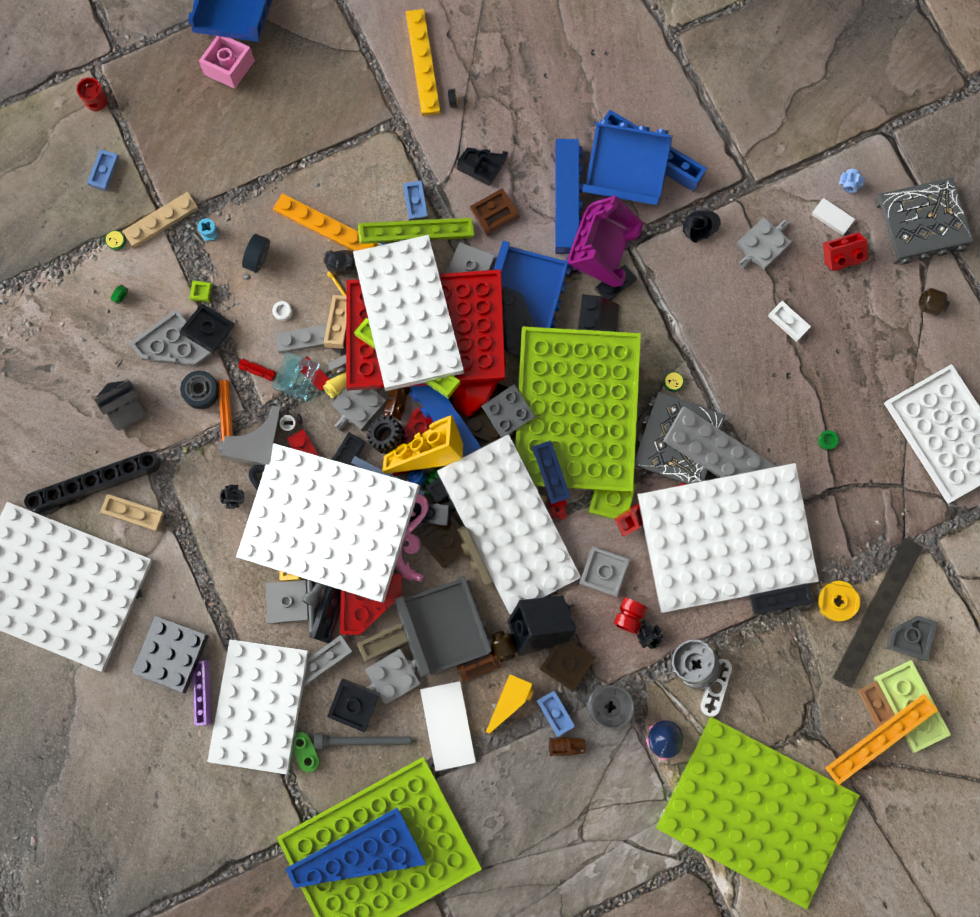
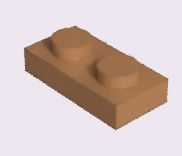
[857,681,895,727]

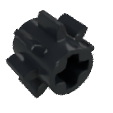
[220,484,245,509]
[637,624,664,649]

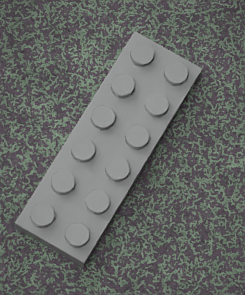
[663,407,776,478]

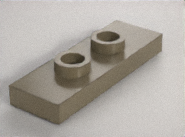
[457,526,492,585]
[357,623,408,663]

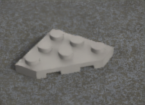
[130,308,212,366]

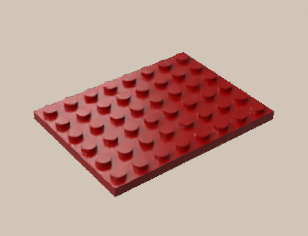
[346,269,505,391]

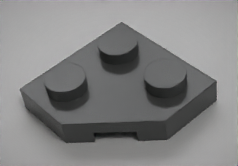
[886,616,938,661]

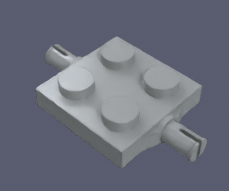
[736,217,792,270]
[331,388,386,431]
[365,648,421,705]

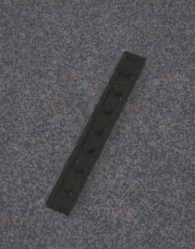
[832,537,923,688]

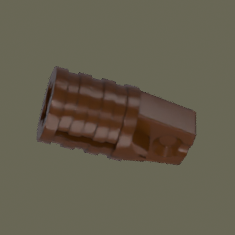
[549,737,586,756]

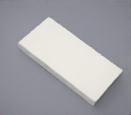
[420,681,476,771]

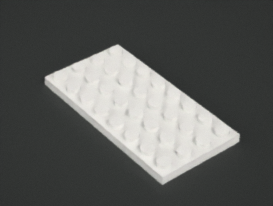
[353,235,464,391]
[437,434,581,614]

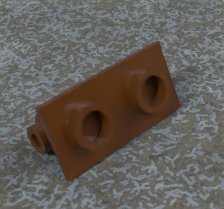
[383,387,410,421]
[457,653,500,682]

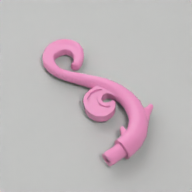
[395,494,429,582]

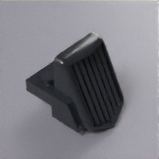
[93,379,145,431]

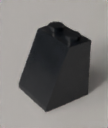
[507,596,576,656]

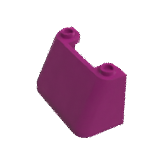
[567,195,644,287]

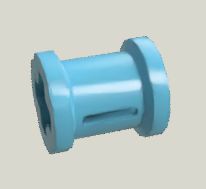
[198,218,218,241]

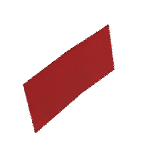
[296,356,330,391]

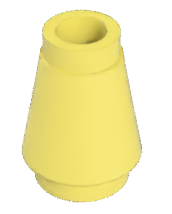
[323,372,346,398]

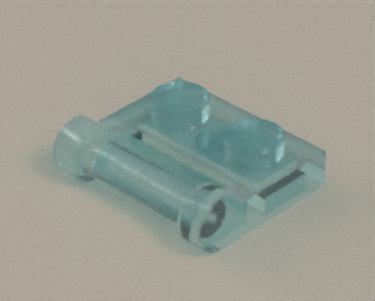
[272,352,319,401]

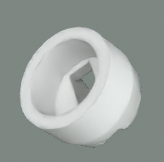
[280,415,296,431]

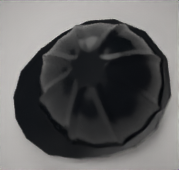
[683,210,721,243]
[323,250,355,276]

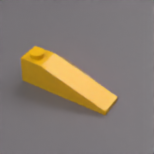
[382,415,463,474]

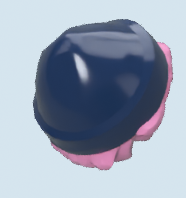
[646,720,684,761]

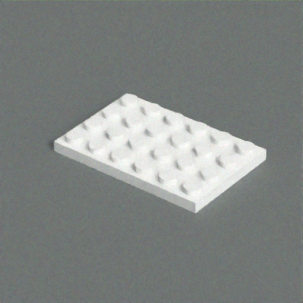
[884,364,980,504]
[207,640,309,774]

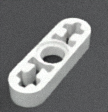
[700,659,732,717]

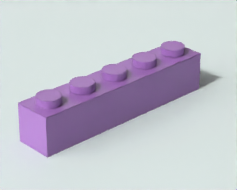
[193,660,212,726]

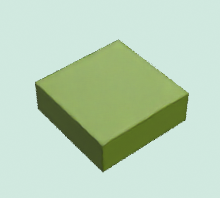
[189,281,213,303]

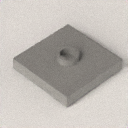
[446,242,495,273]
[579,546,630,598]
[265,580,308,624]

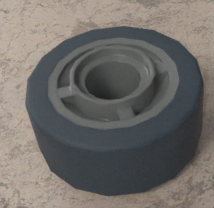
[242,233,270,273]
[180,370,219,410]

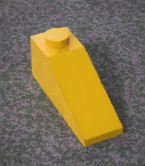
[486,675,534,733]

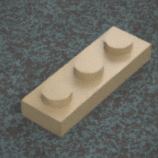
[323,295,346,349]
[100,494,164,532]

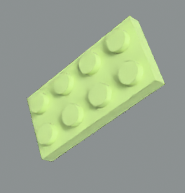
[874,660,951,753]

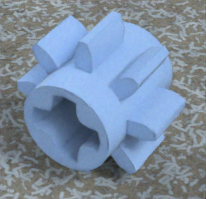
[839,169,865,193]

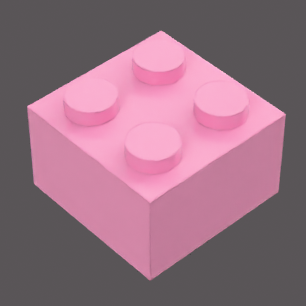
[199,36,255,89]

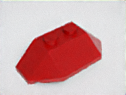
[452,349,506,417]

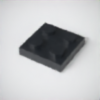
[180,303,235,354]
[327,678,380,733]

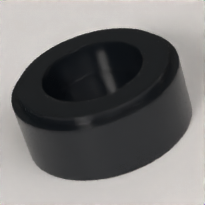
[448,88,458,108]

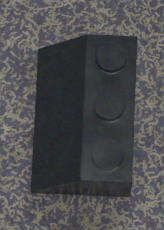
[577,294,619,332]

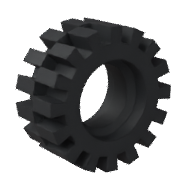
[367,416,406,454]

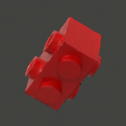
[823,232,868,271]

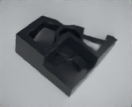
[457,148,508,186]

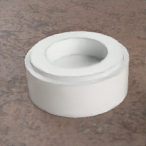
[272,301,293,321]

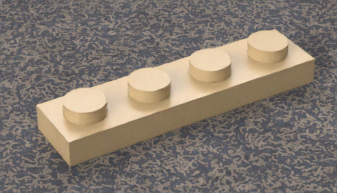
[123,191,198,248]

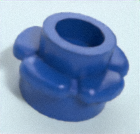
[408,469,426,486]

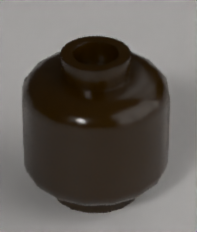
[918,288,950,316]
[491,631,517,662]

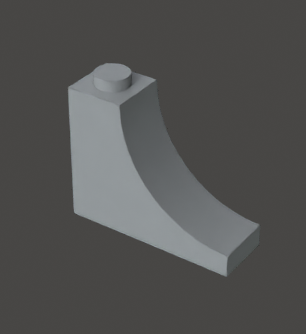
[218,406,280,467]

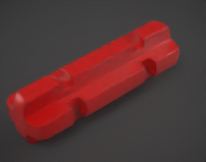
[238,358,276,381]

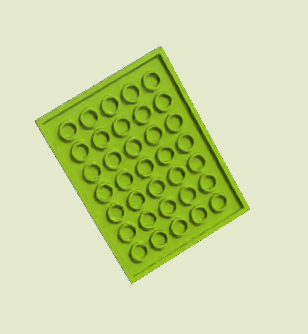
[515,327,641,492]
[656,717,860,910]
[276,757,482,917]

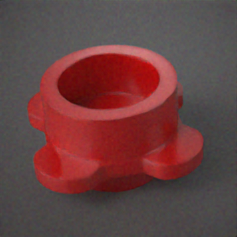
[548,500,568,520]

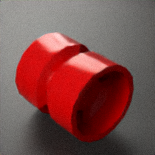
[76,77,108,111]
[613,598,648,634]

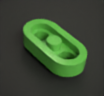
[292,732,320,772]

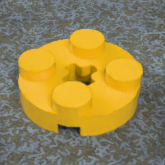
[818,581,860,622]

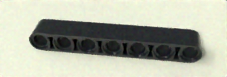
[24,451,161,513]

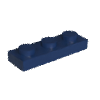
[532,440,571,504]

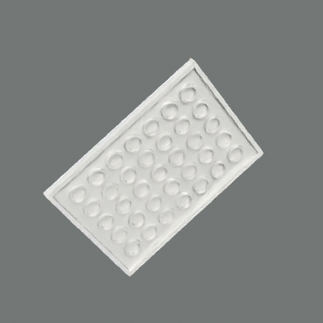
[236,443,420,603]
[637,463,818,613]
[0,502,153,672]

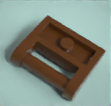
[470,188,520,236]

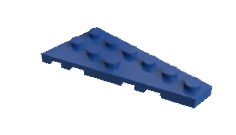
[285,807,426,888]

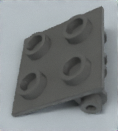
[482,384,535,438]

